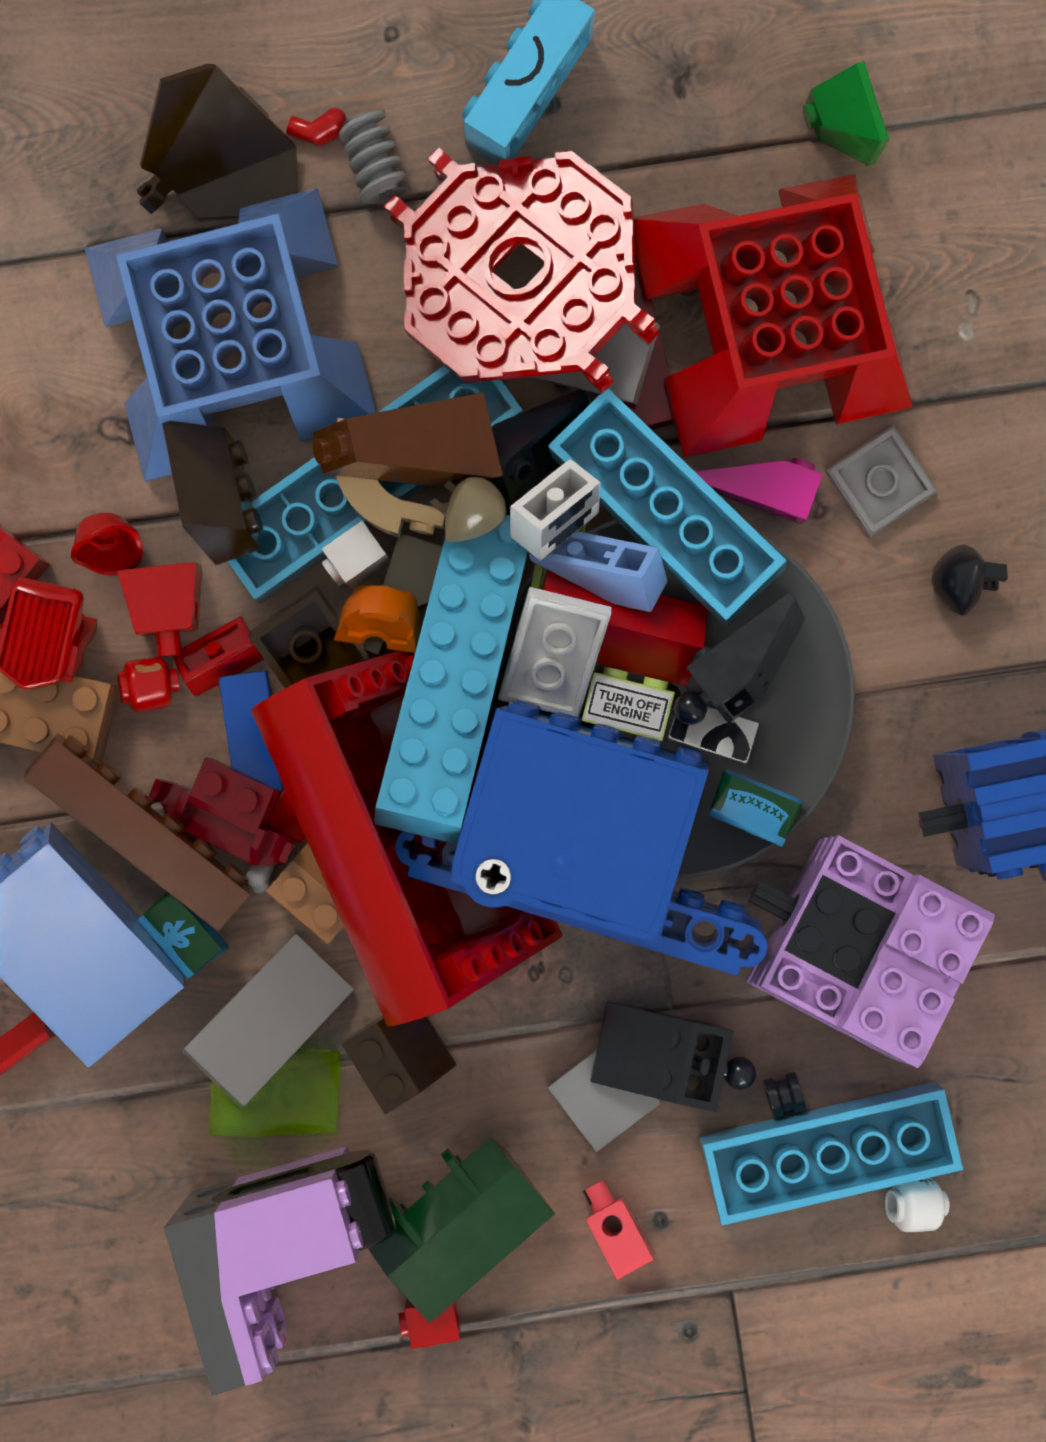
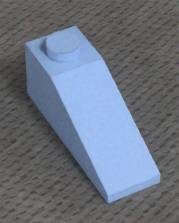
[529,531,667,612]

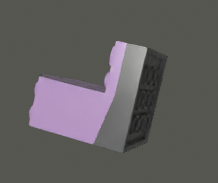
[164,1146,397,1395]

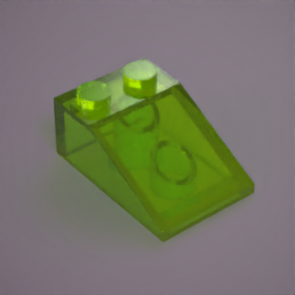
[209,1049,340,1137]

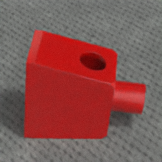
[118,562,202,658]

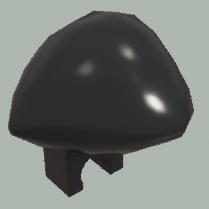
[931,544,1008,615]

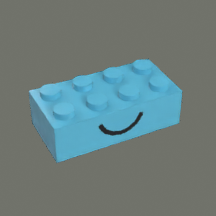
[462,0,595,165]

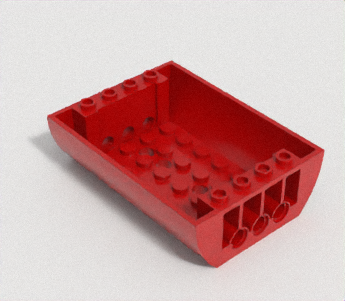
[250,651,563,1026]

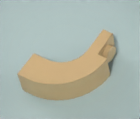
[336,418,446,538]

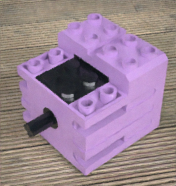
[745,835,995,1068]

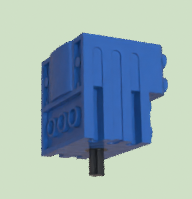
[918,728,1046,881]

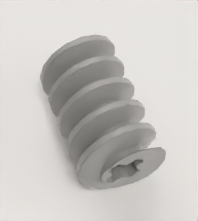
[339,110,407,204]

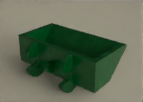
[368,1137,555,1323]

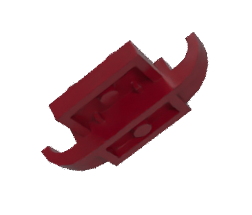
[148,757,296,866]

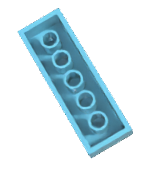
[548,388,787,628]
[699,1082,963,1226]

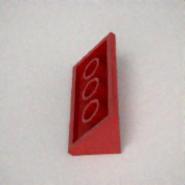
[541,569,707,686]

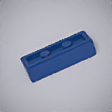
[219,671,284,791]

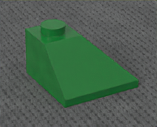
[803,61,889,166]

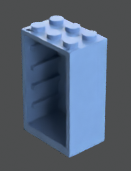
[0,822,184,1068]

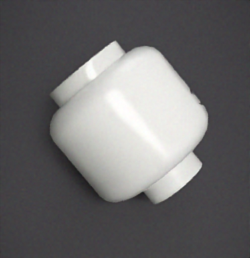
[885,1178,950,1232]

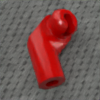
[286,108,347,146]

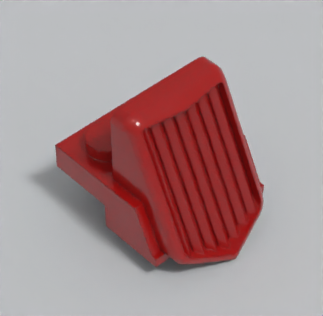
[0,577,98,690]

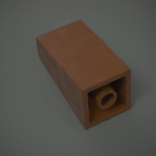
[313,392,503,488]

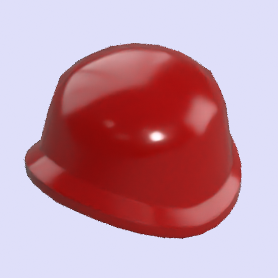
[71,513,143,576]

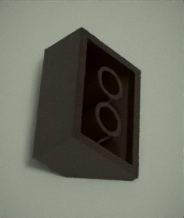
[162,421,263,565]

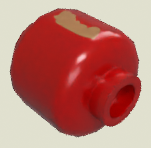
[117,656,179,712]

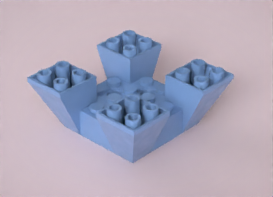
[85,188,376,482]

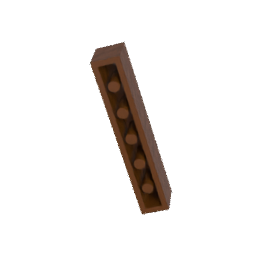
[24,733,250,931]

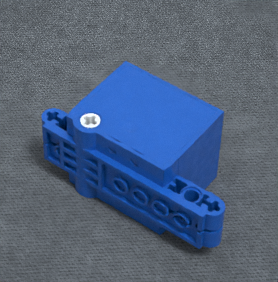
[395,700,767,976]

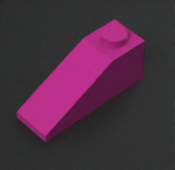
[695,458,823,524]

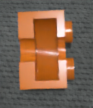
[334,585,422,653]

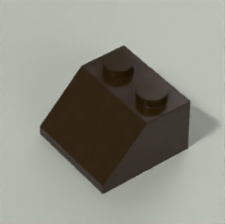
[248,585,363,688]
[342,1016,457,1115]

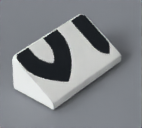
[668,707,759,763]

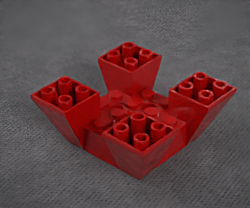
[634,174,913,458]

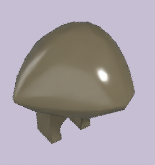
[430,477,507,542]

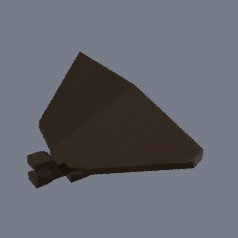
[137,64,298,219]

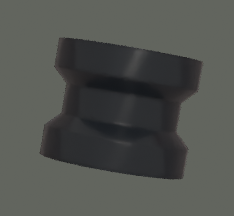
[763,1072,806,1120]

